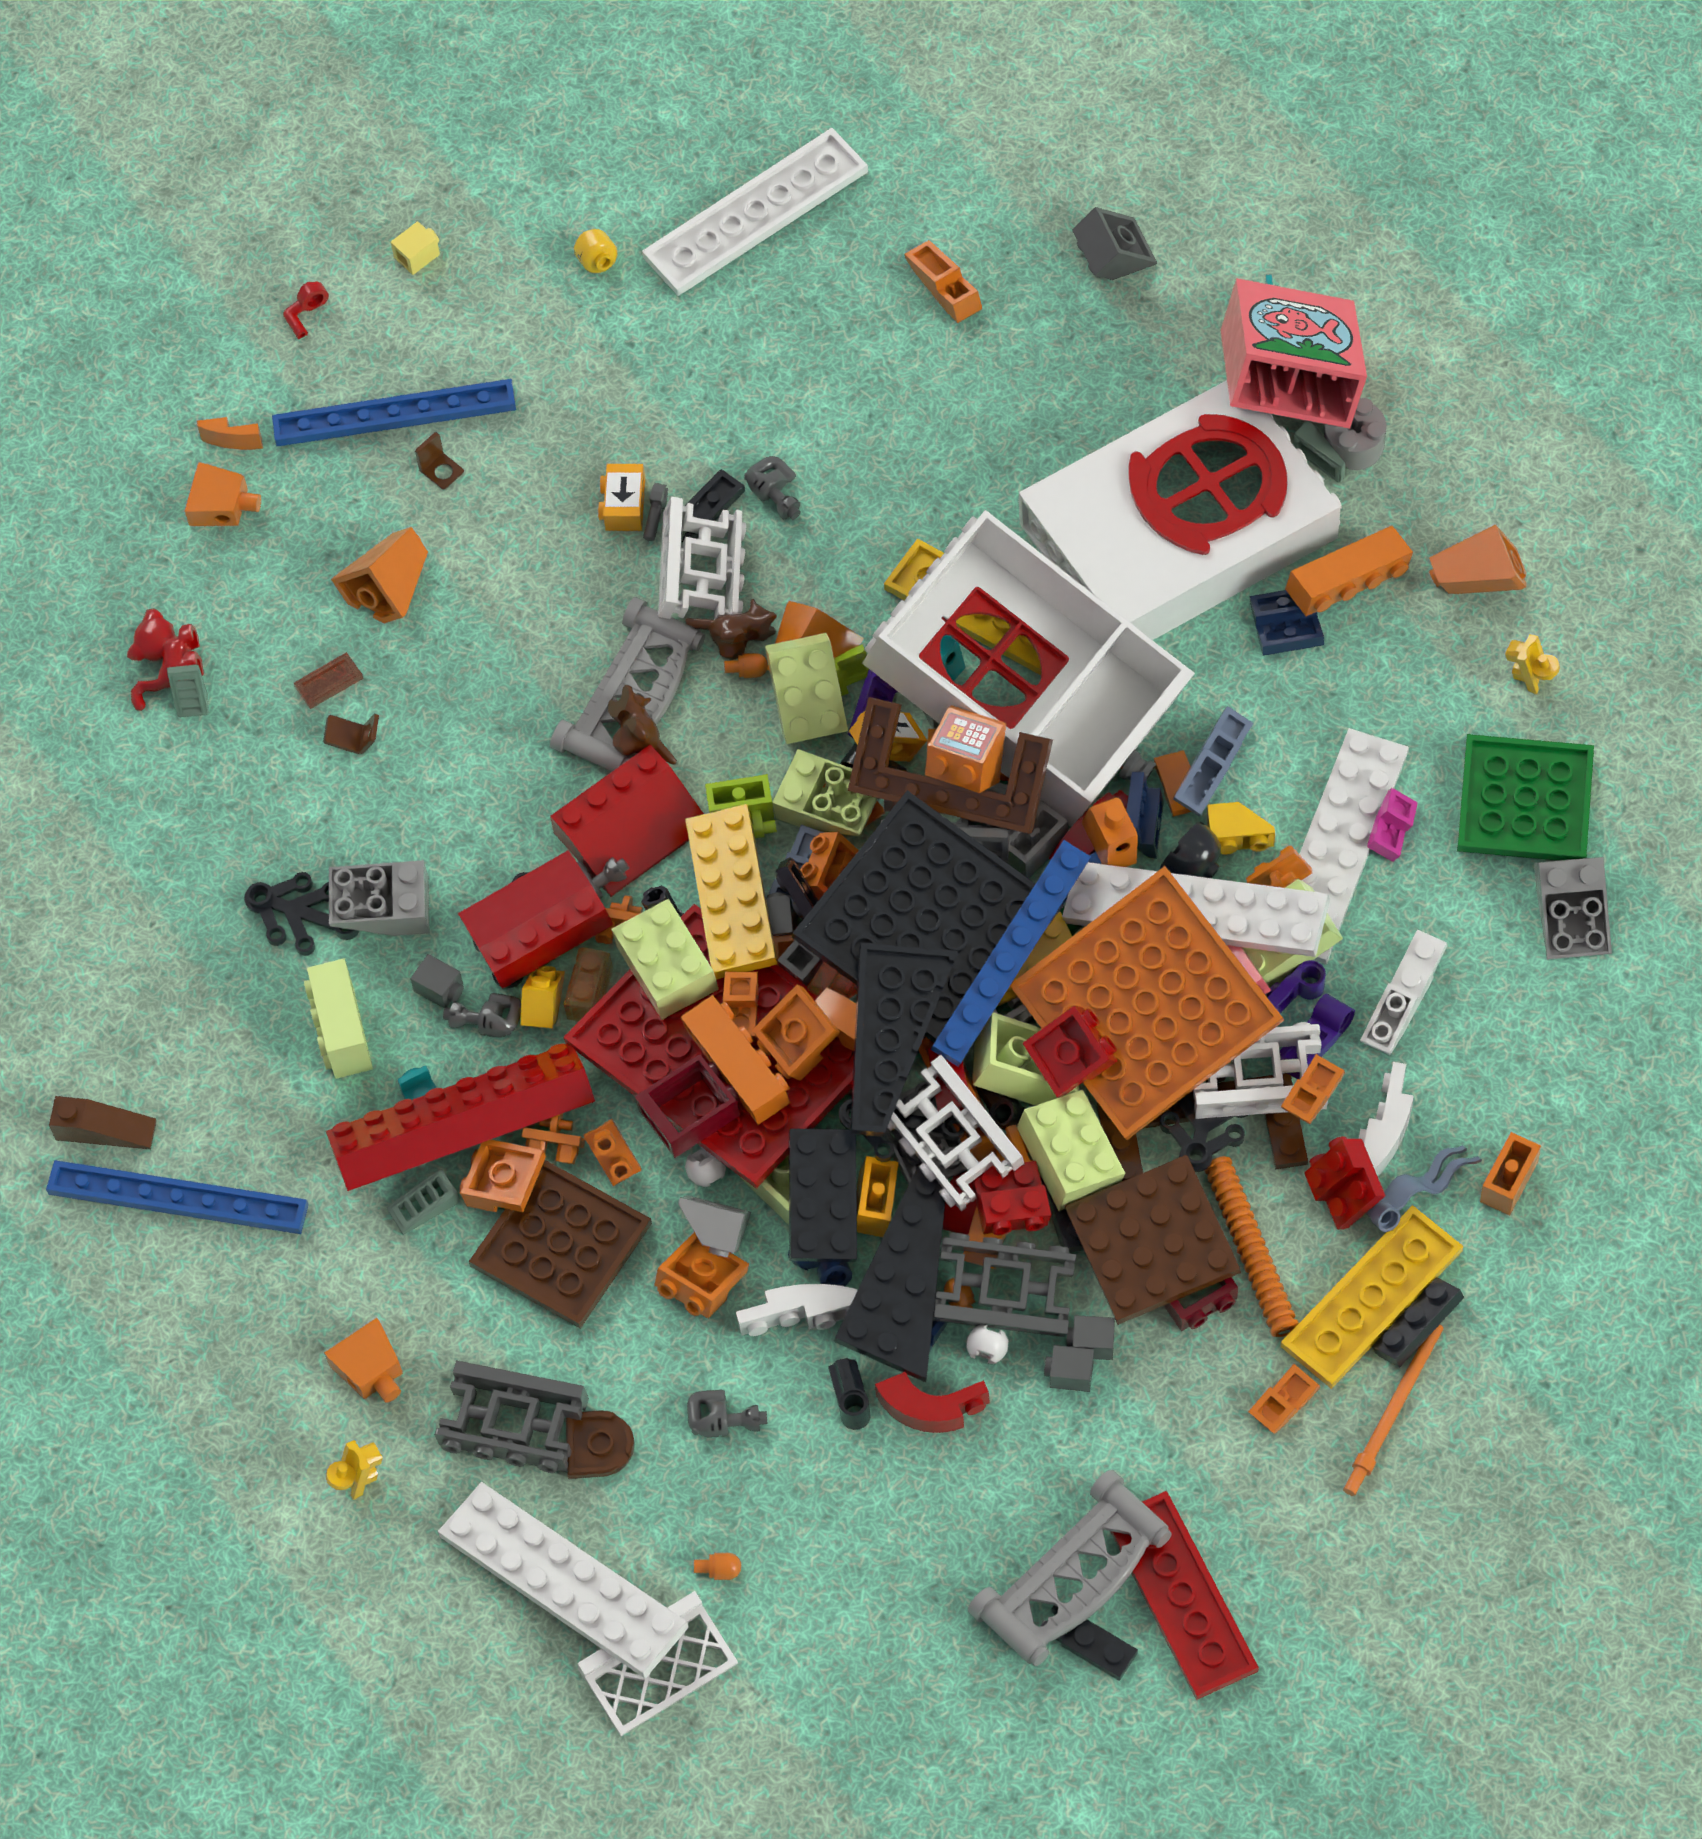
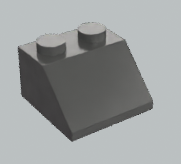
[1072,207,1157,280]

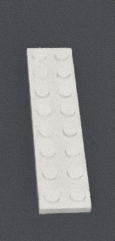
[642,128,868,296]
[1299,728,1409,964]
[1062,862,1330,957]
[438,1482,689,1678]

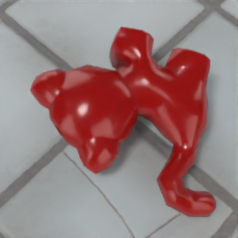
[127,608,204,711]

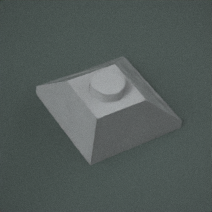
[678,1195,751,1257]

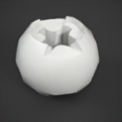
[685,1147,727,1187]
[966,1324,1008,1364]

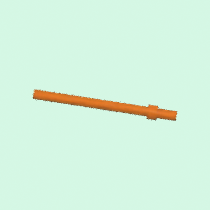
[1343,1325,1444,1496]

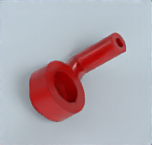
[283,281,329,339]

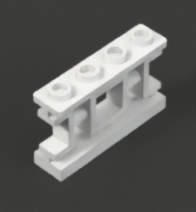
[658,496,746,620]
[1193,1022,1328,1119]
[887,1055,1024,1211]

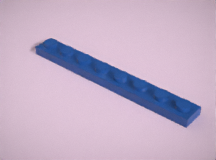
[272,379,516,447]
[931,840,1091,1067]
[46,1160,309,1234]

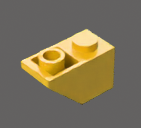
[1207,802,1275,855]
[521,966,565,1028]

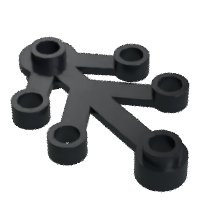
[244,872,359,956]
[1160,1077,1248,1172]
[839,1082,966,1167]

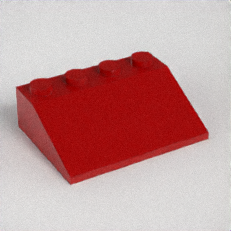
[550,744,704,897]
[458,850,613,989]

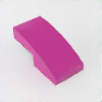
[1367,788,1418,862]

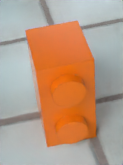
[1480,1132,1541,1216]

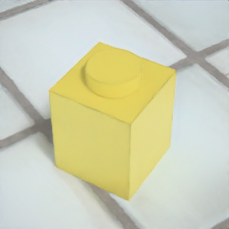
[391,221,440,275]

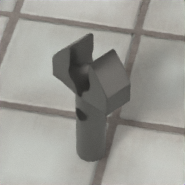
[643,483,668,541]

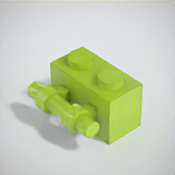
[705,774,777,839]

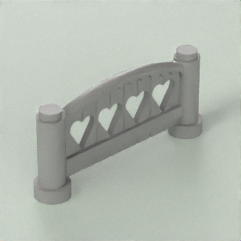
[550,597,705,771]
[968,1470,1172,1666]

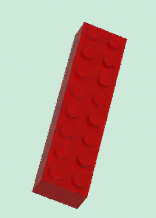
[326,1043,595,1191]

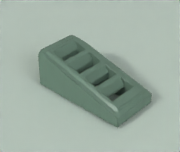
[1293,421,1346,482]
[167,665,209,718]
[386,1169,460,1235]

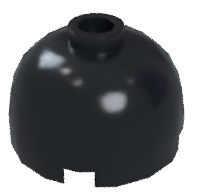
[1160,821,1221,878]

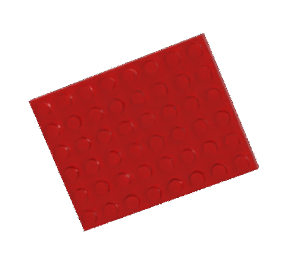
[563,904,854,1189]

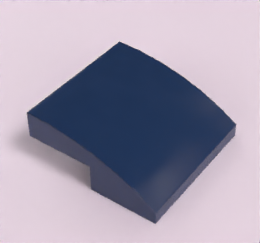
[1249,590,1324,656]
[1127,772,1164,859]

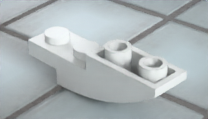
[1360,929,1447,1055]
[1359,1062,1414,1176]
[736,1284,858,1336]

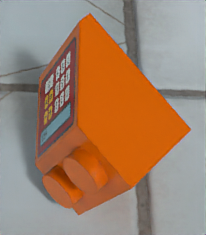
[925,705,1006,793]

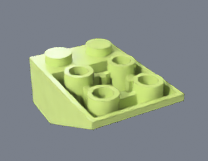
[772,749,878,836]

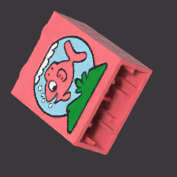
[1221,278,1367,429]

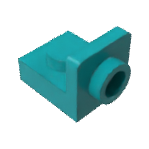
[397,1065,436,1100]

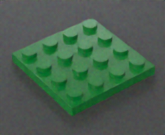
[1457,734,1594,861]

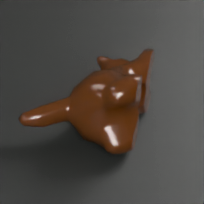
[685,599,777,660]
[608,685,677,765]

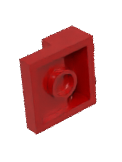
[1023,1005,1117,1098]
[1304,1136,1386,1230]
[972,1161,1051,1236]

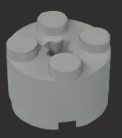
[1324,398,1387,470]

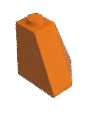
[1429,524,1526,594]
[331,527,428,623]
[767,601,864,671]

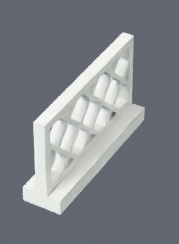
[578,1591,738,1736]

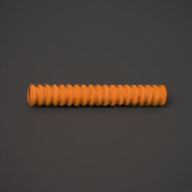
[1204,1156,1299,1337]

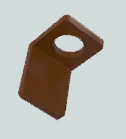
[415,432,464,490]
[323,713,379,754]

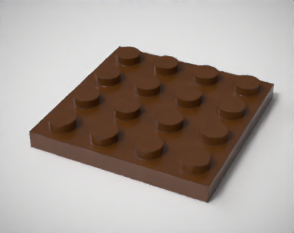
[1065,1155,1241,1325]
[469,1160,652,1329]

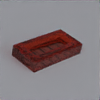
[294,652,364,709]

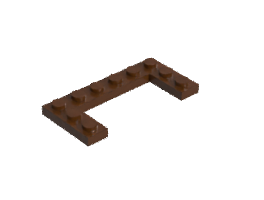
[848,697,1053,834]
[1097,1073,1308,1182]

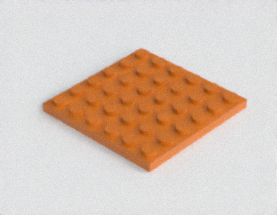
[1010,866,1284,1140]

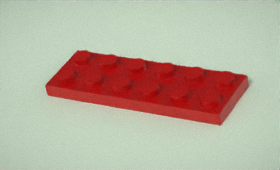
[1110,1491,1259,1700]

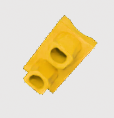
[1505,634,1560,694]
[326,1440,383,1500]

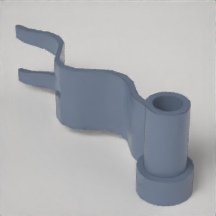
[1365,1145,1482,1232]

